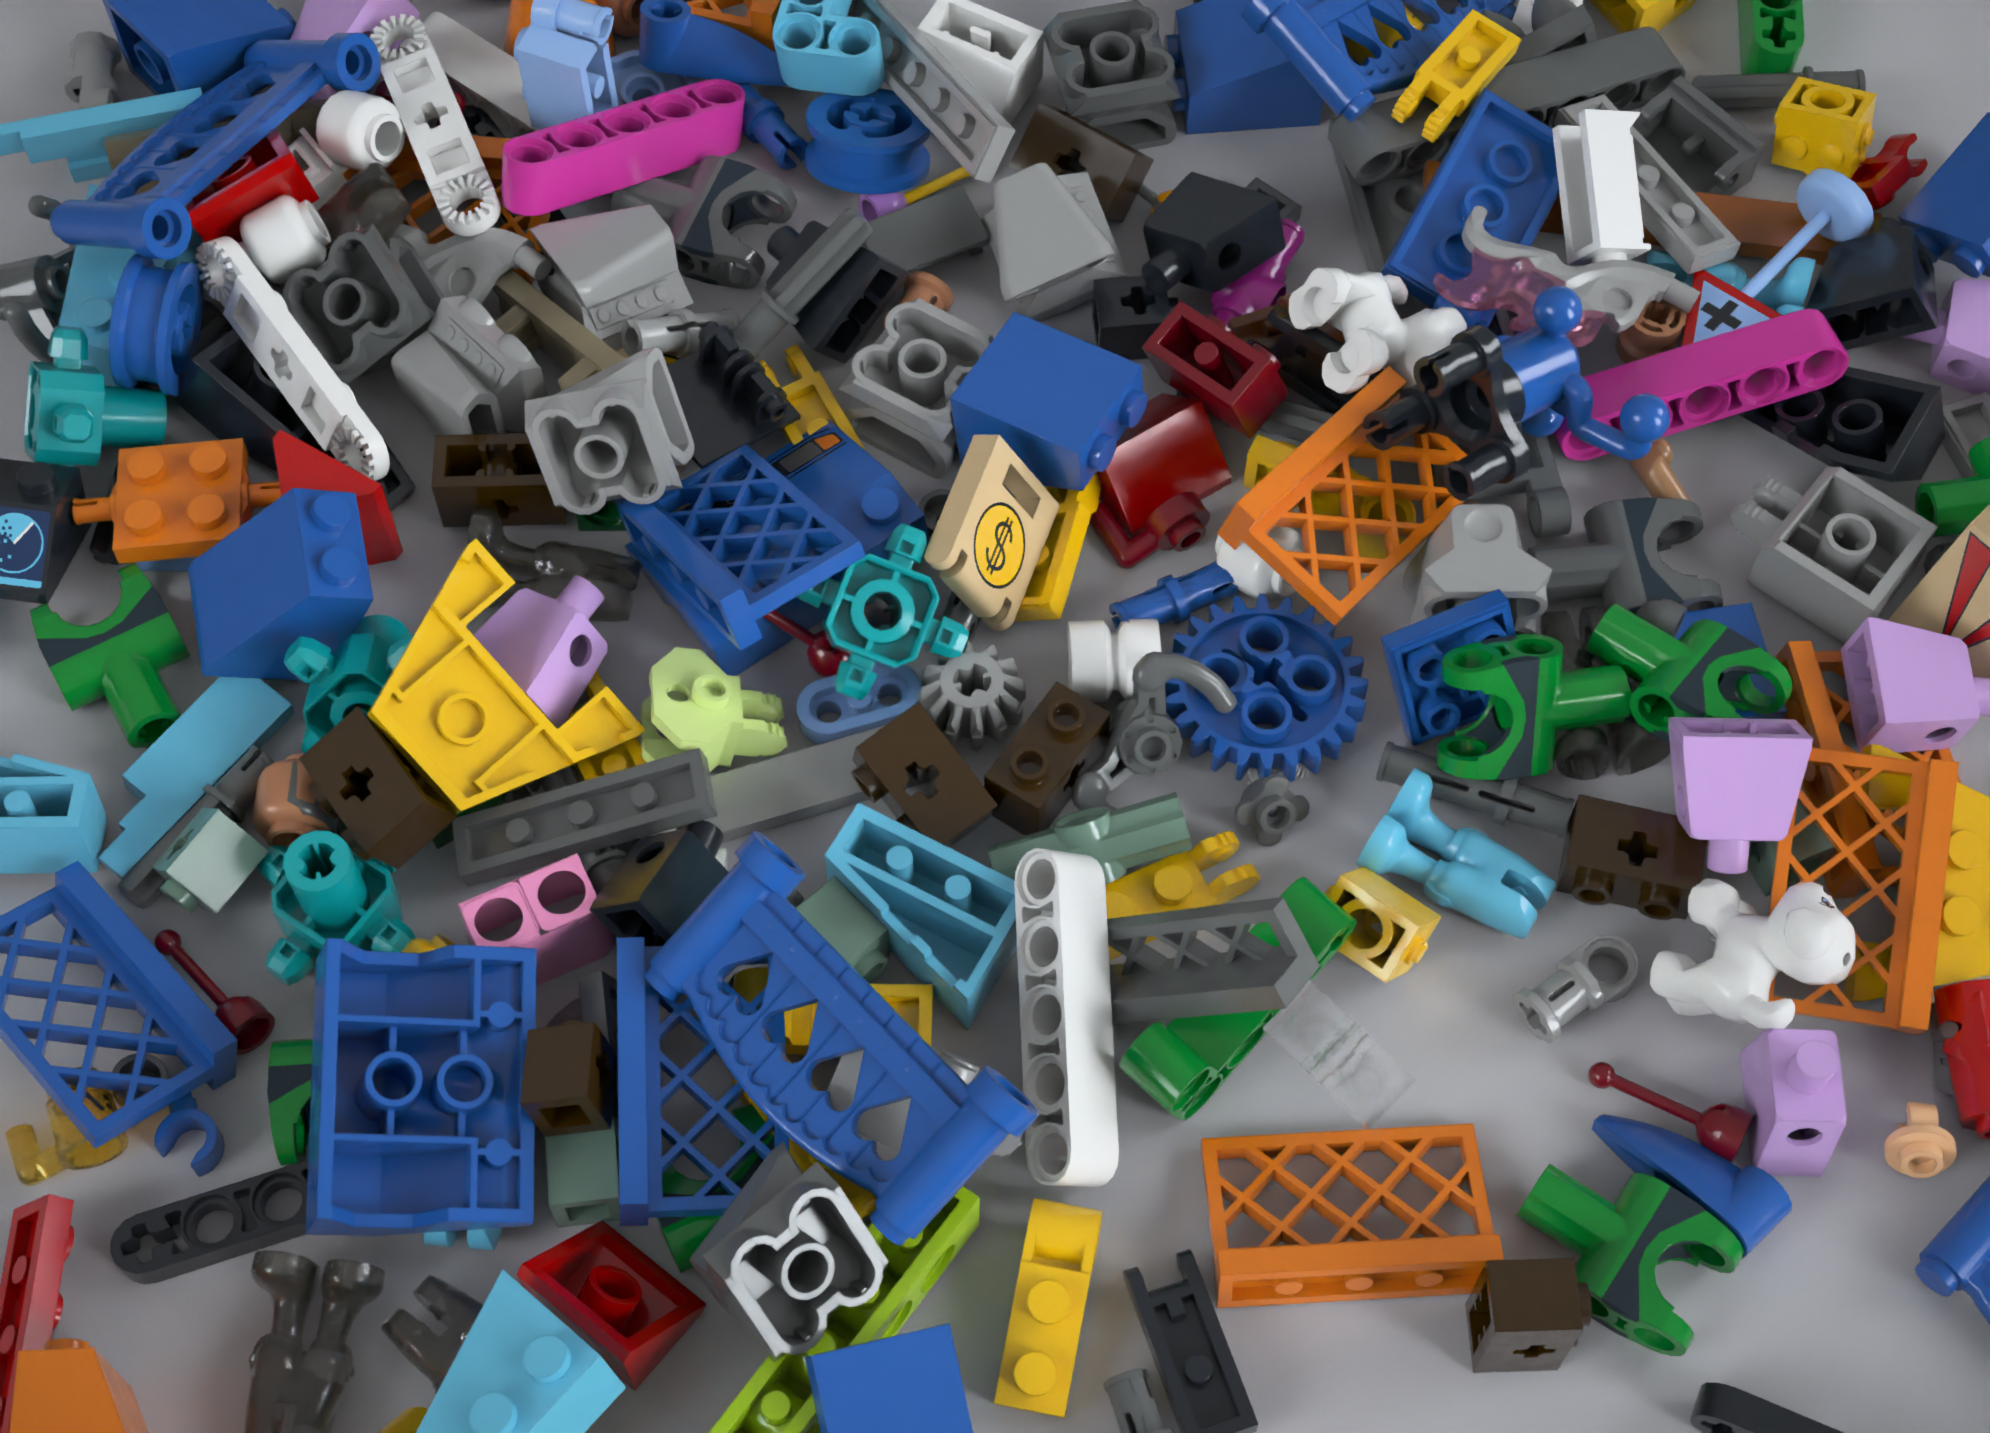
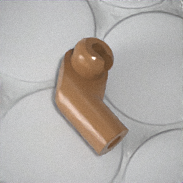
[1629,438,1691,501]

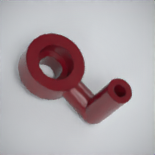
[1089,492,1210,569]

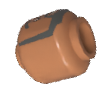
[252,754,340,847]

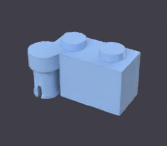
[514,0,619,130]

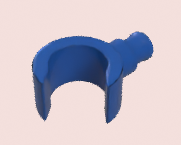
[154,1092,225,1177]

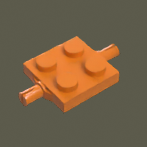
[72,438,281,564]

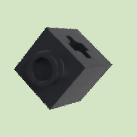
[1092,276,1179,360]

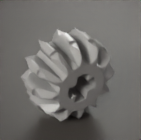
[918,639,1026,752]

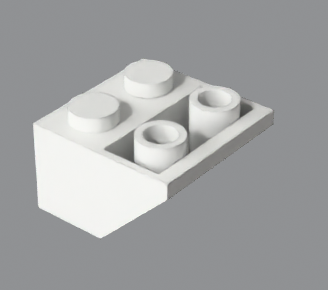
[917,0,1044,124]

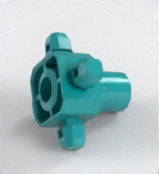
[24,326,167,467]
[797,523,969,701]
[284,614,414,754]
[257,831,416,986]

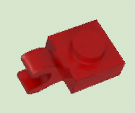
[1851,133,1928,211]

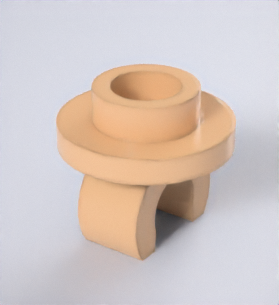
[1884,1101,1957,1178]

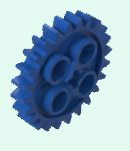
[1165,594,1368,782]

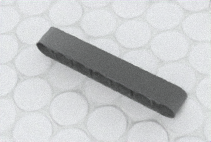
[1328,27,1686,186]

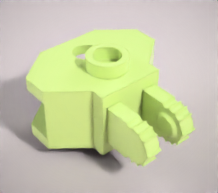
[640,647,787,772]

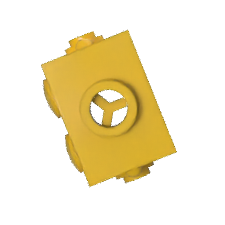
[1771,76,1877,179]
[1325,866,1442,983]

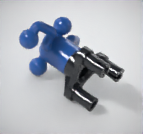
[1363,285,1670,501]

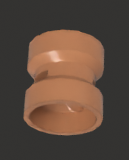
[1615,300,1687,364]

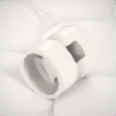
[1067,618,1161,703]

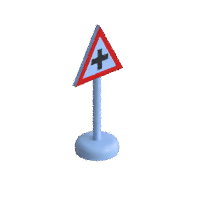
[1682,168,1874,346]

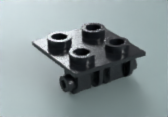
[667,322,801,469]

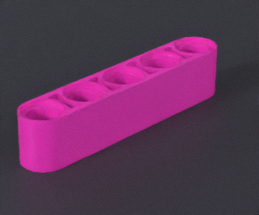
[501,79,745,216]
[1554,309,1849,461]

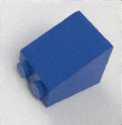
[102,0,297,97]
[1164,0,1323,135]
[1898,112,1990,278]
[950,312,1148,491]
[188,488,374,681]

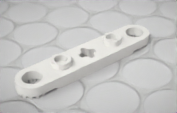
[370,14,501,236]
[195,236,390,481]

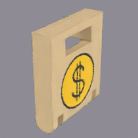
[924,435,1060,631]

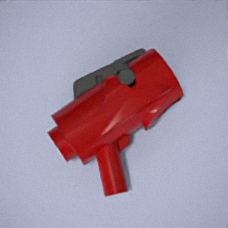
[1930,979,1990,1140]

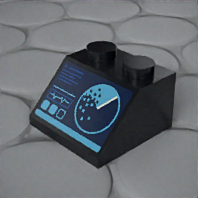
[0,458,92,604]

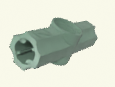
[987,792,1193,884]

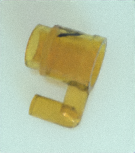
[5,1067,129,1186]

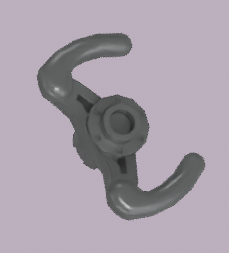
[0,195,76,363]
[1072,651,1237,811]

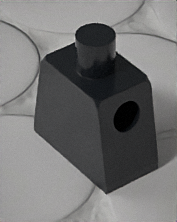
[1141,172,1286,294]
[1806,217,1938,350]
[766,220,910,364]
[589,820,728,946]

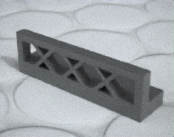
[1107,897,1320,1024]

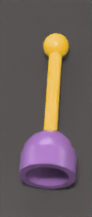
[859,166,972,222]

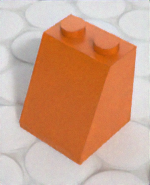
[9,1338,149,1433]

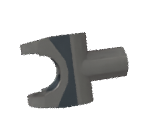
[611,155,797,289]
[1526,497,1724,614]

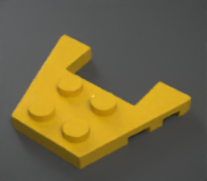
[367,539,646,814]
[1844,744,1990,1003]

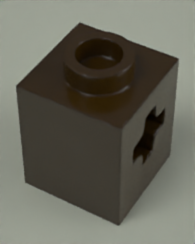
[520,1020,618,1137]

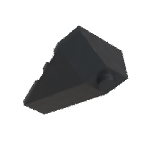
[175,328,416,512]
[1738,367,1945,482]

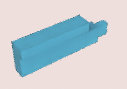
[0,87,203,183]
[98,677,294,880]

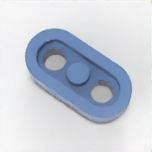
[796,664,921,744]

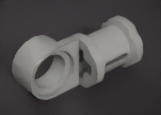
[64,31,122,109]
[1513,935,1639,1043]

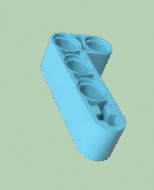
[772,0,886,96]

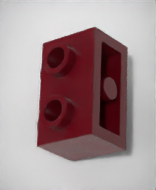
[1142,301,1289,439]

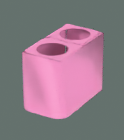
[458,853,614,986]

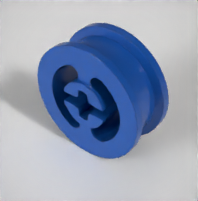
[804,88,931,194]
[109,254,203,396]

